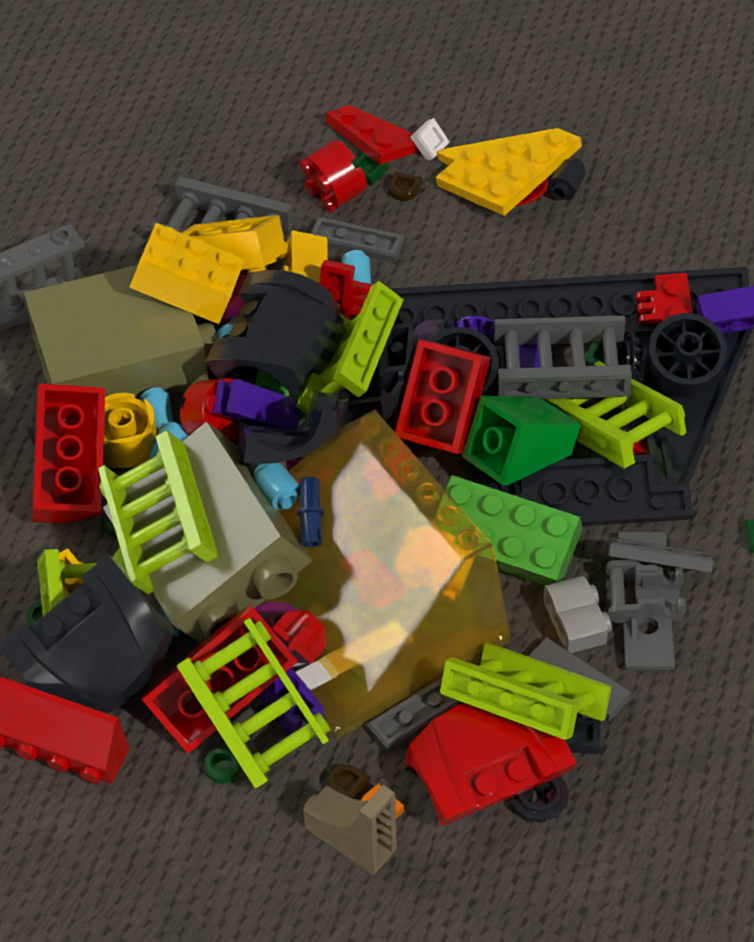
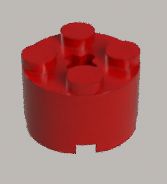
[299,140,367,213]
[180,378,242,444]

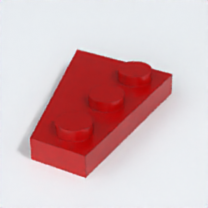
[326,105,420,165]

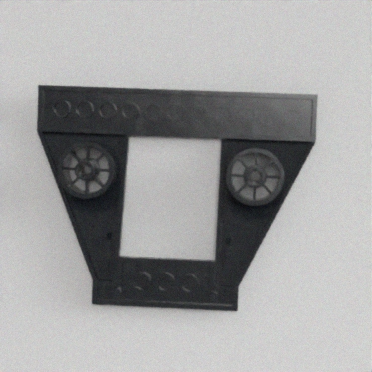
[389,267,753,526]

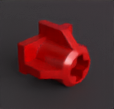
[272,610,327,664]

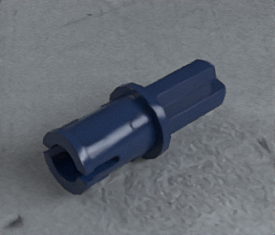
[297,477,324,547]

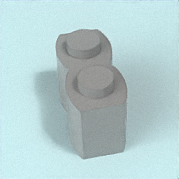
[543,576,611,653]

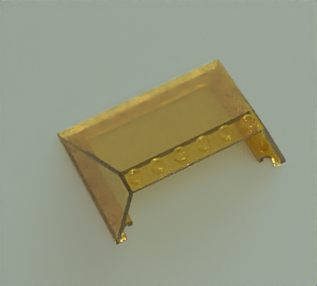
[259,410,511,741]

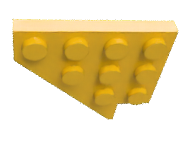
[435,128,582,216]

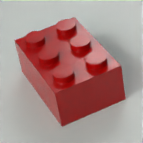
[394,339,491,454]

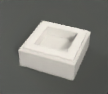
[411,118,450,160]

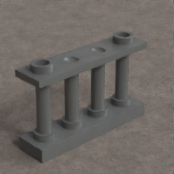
[151,176,293,271]
[0,223,85,332]
[494,316,632,399]

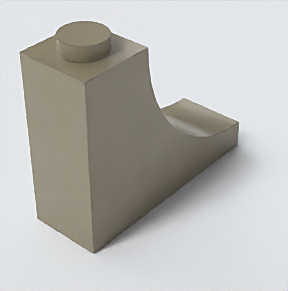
[303,785,397,875]

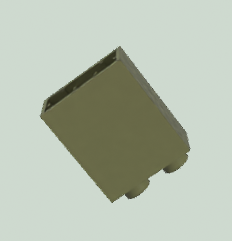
[24,265,217,400]
[103,422,313,643]

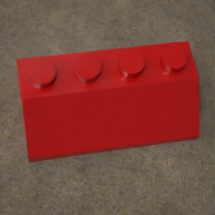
[31,383,105,523]
[141,603,298,754]
[0,677,130,784]

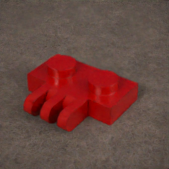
[320,260,372,320]
[635,273,693,325]

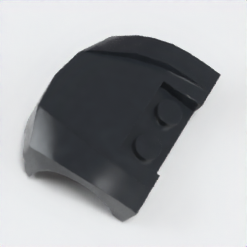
[205,270,344,396]
[328,311,418,448]
[237,390,349,463]
[0,554,174,714]

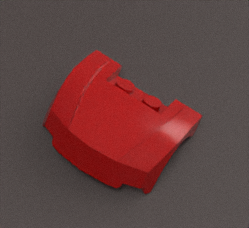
[404,703,577,827]

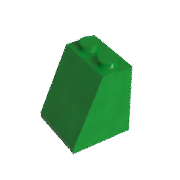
[462,396,581,485]

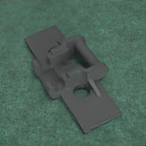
[606,532,686,670]

